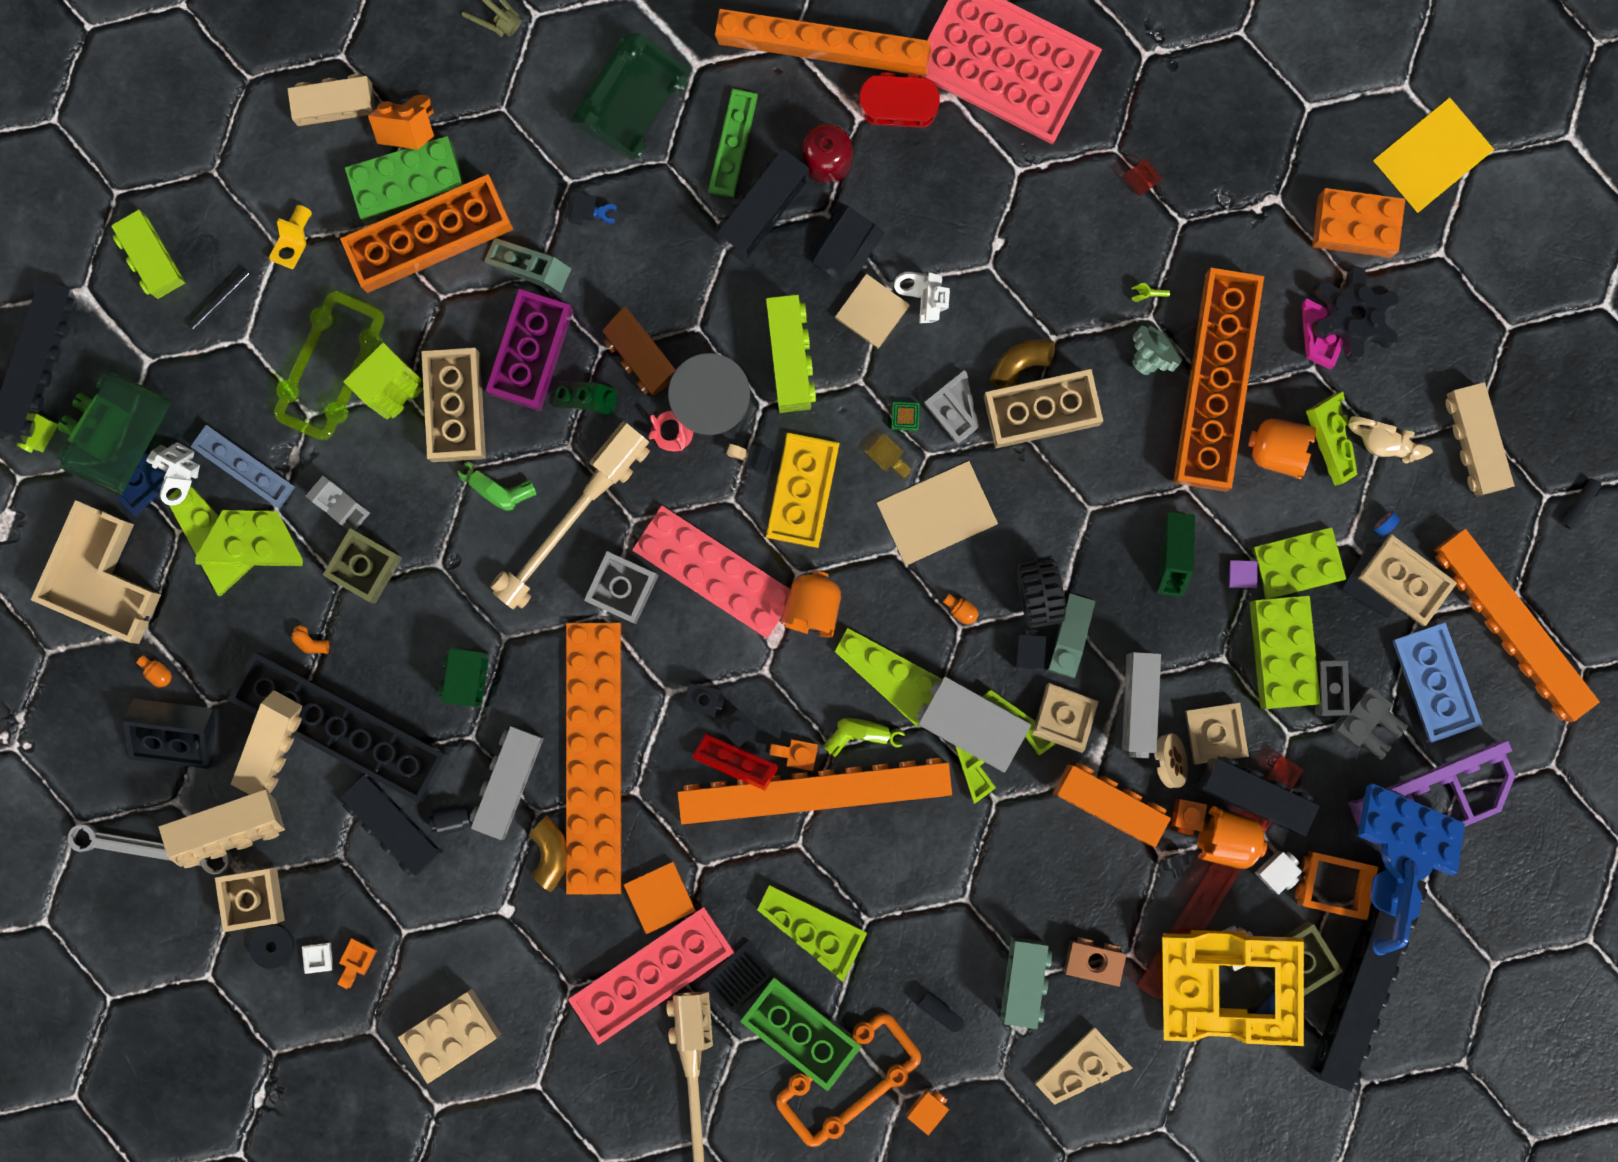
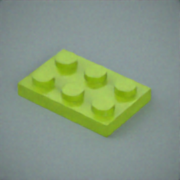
[1252,528,1346,599]

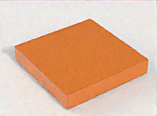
[624,861,696,934]

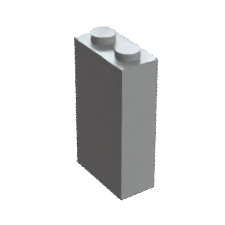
[1122,652,1161,758]
[916,677,1031,773]

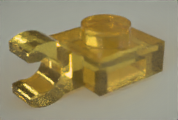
[866,434,912,480]

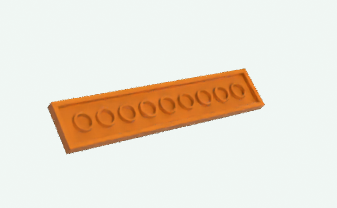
[566,623,622,894]

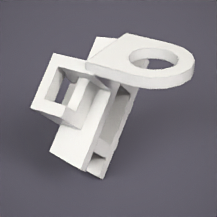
[894,272,950,323]
[146,442,200,505]

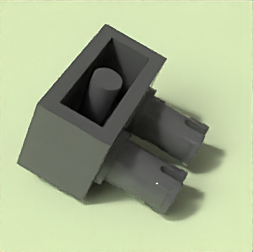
[1330,687,1408,760]

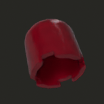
[800,123,853,183]

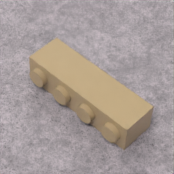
[1446,382,1514,497]
[231,690,302,795]

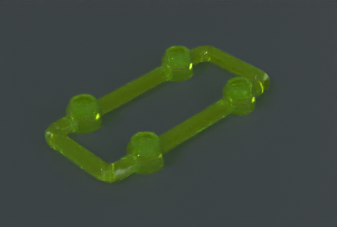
[274,291,385,440]

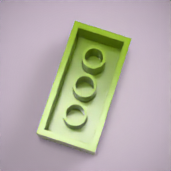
[766,295,816,413]
[343,343,423,420]
[1250,596,1321,709]

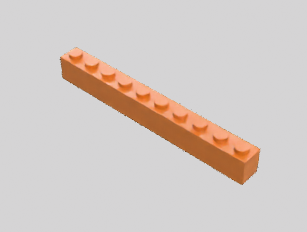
[678,758,952,824]

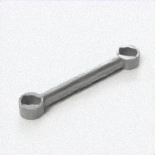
[68,824,232,874]

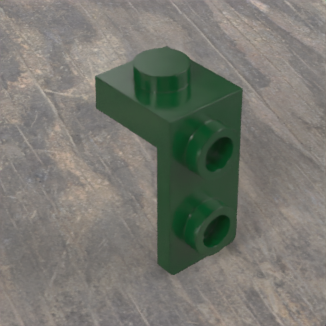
[552,381,617,416]

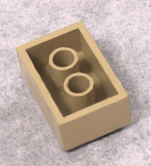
[398,989,501,1084]

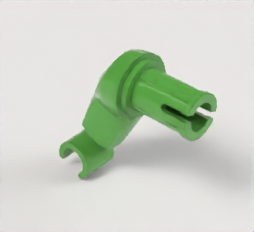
[457,463,537,511]

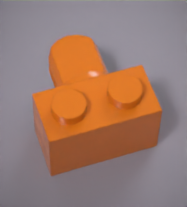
[368,95,434,150]

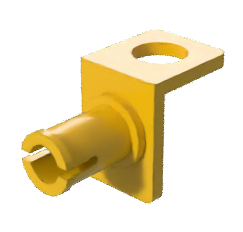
[269,205,312,269]

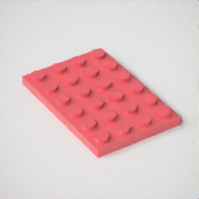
[922,0,1102,145]

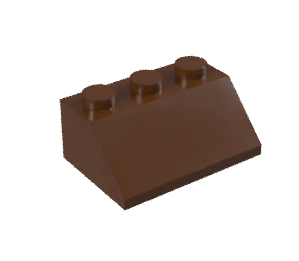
[602,306,676,398]

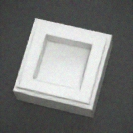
[302,942,334,974]

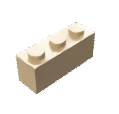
[288,74,376,126]

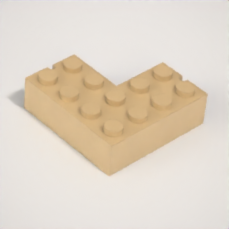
[31,500,161,644]

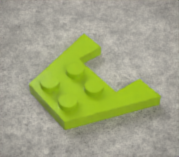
[955,690,1056,804]

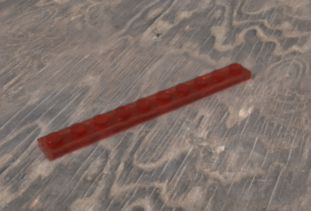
[1136,755,1304,1001]

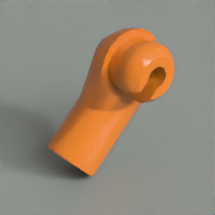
[291,625,329,654]

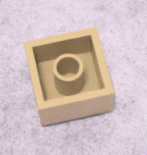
[215,867,285,932]

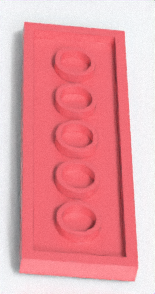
[632,506,790,639]
[568,907,734,1045]

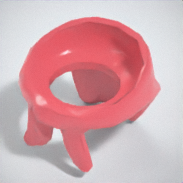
[649,411,693,451]

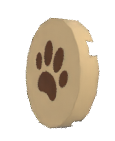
[1154,733,1188,788]

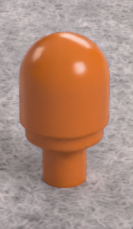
[943,594,978,625]
[136,655,172,687]

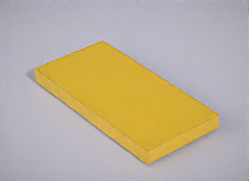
[766,433,839,548]

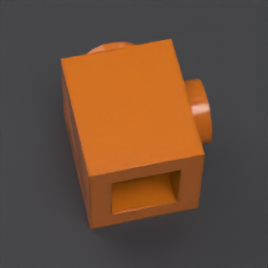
[1170,798,1207,835]
[906,1088,949,1136]

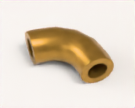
[990,339,1055,389]
[529,815,568,892]

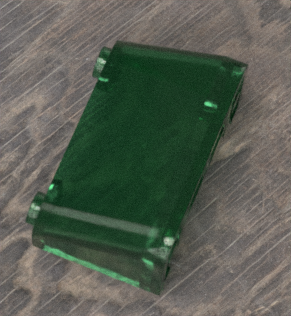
[571,33,691,160]
[56,371,172,497]

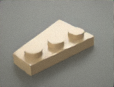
[1035,1027,1132,1105]

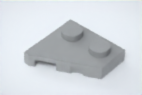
[924,370,979,445]

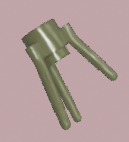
[461,0,522,37]

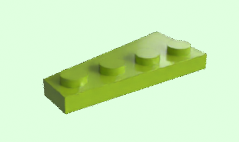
[757,885,867,983]

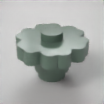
[1132,326,1183,375]

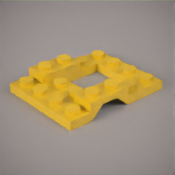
[1162,930,1304,1046]

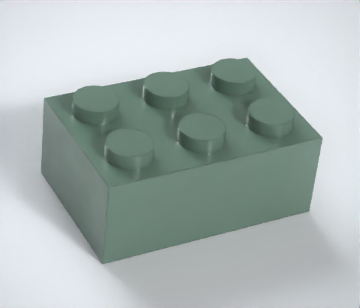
[1000,936,1052,1029]

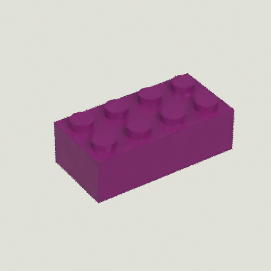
[486,289,574,412]

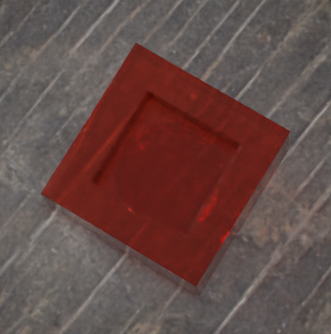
[1124,158,1162,197]

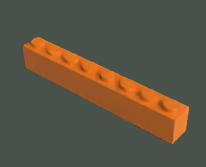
[715,9,932,77]
[1433,529,1600,722]

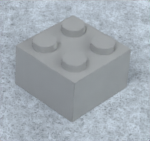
[584,551,658,624]

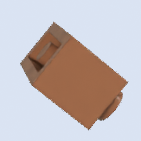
[1063,937,1126,987]

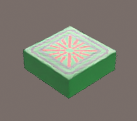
[891,402,920,431]

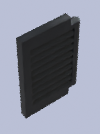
[700,940,773,1013]

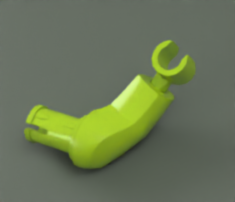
[823,718,905,757]

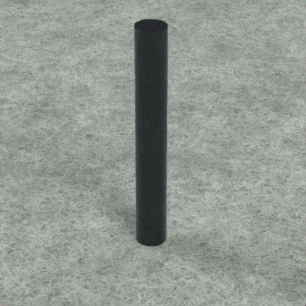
[187,268,252,332]

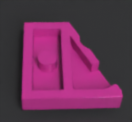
[1301,299,1344,370]

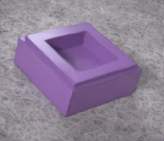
[1228,560,1257,589]

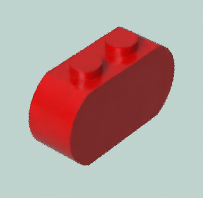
[859,73,940,128]

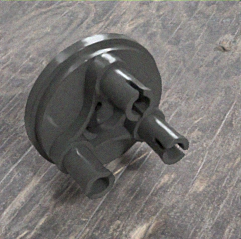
[668,353,750,435]

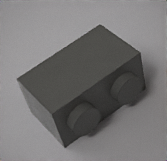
[1315,661,1350,716]

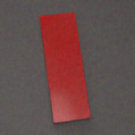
[693,733,778,791]

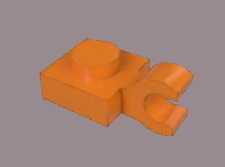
[769,739,818,771]
[338,938,377,989]

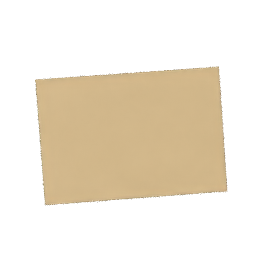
[877,461,998,566]

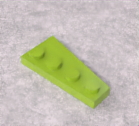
[168,485,254,596]
[835,628,942,727]

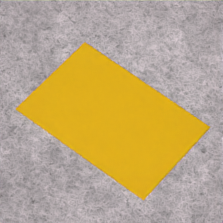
[1373,97,1494,213]

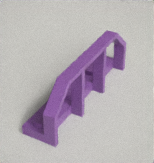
[1347,741,1515,829]

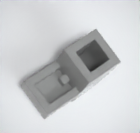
[306,476,370,530]

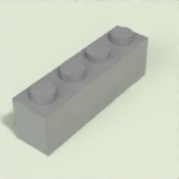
[469,726,544,840]

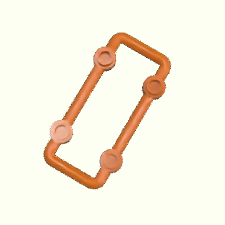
[776,1013,921,1147]

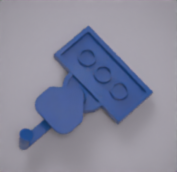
[1358,783,1465,955]

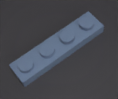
[191,425,295,509]

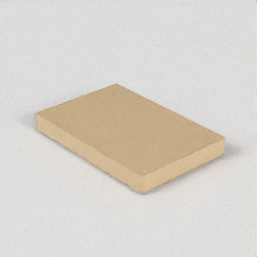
[1358,534,1457,626]

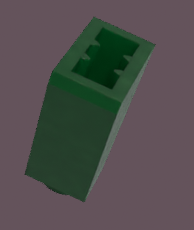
[1157,511,1195,597]

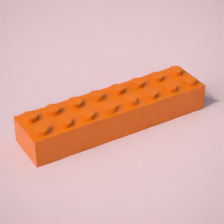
[1173,268,1264,492]

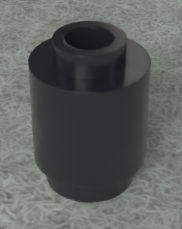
[429,804,471,836]

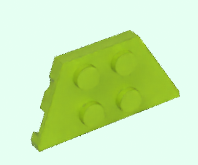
[195,510,303,566]

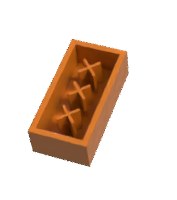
[1053,763,1171,847]

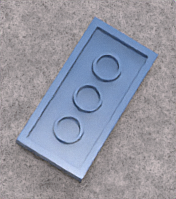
[1392,622,1482,743]

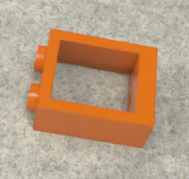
[1295,851,1378,920]

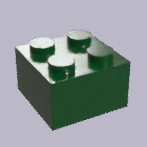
[438,648,490,708]

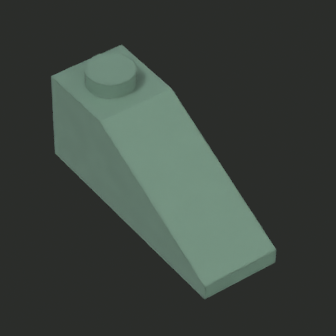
[484,238,571,293]
[1046,593,1095,678]

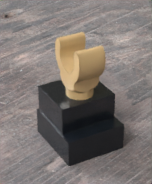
[726,444,774,476]

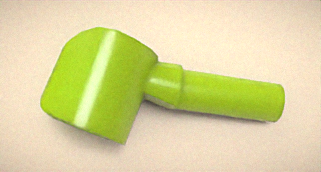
[1131,283,1170,302]

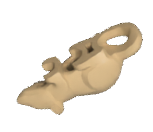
[1348,416,1433,463]

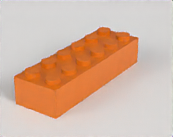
[340,174,514,293]

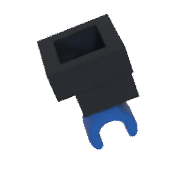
[571,192,617,225]

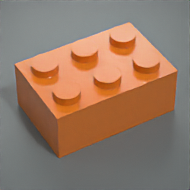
[1312,188,1405,258]

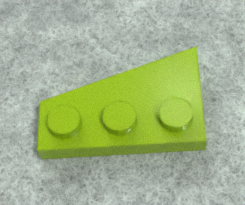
[1306,391,1357,486]

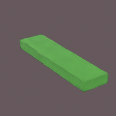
[708,88,758,198]

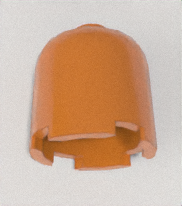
[1248,419,1316,479]
[781,571,841,638]
[1197,806,1267,869]

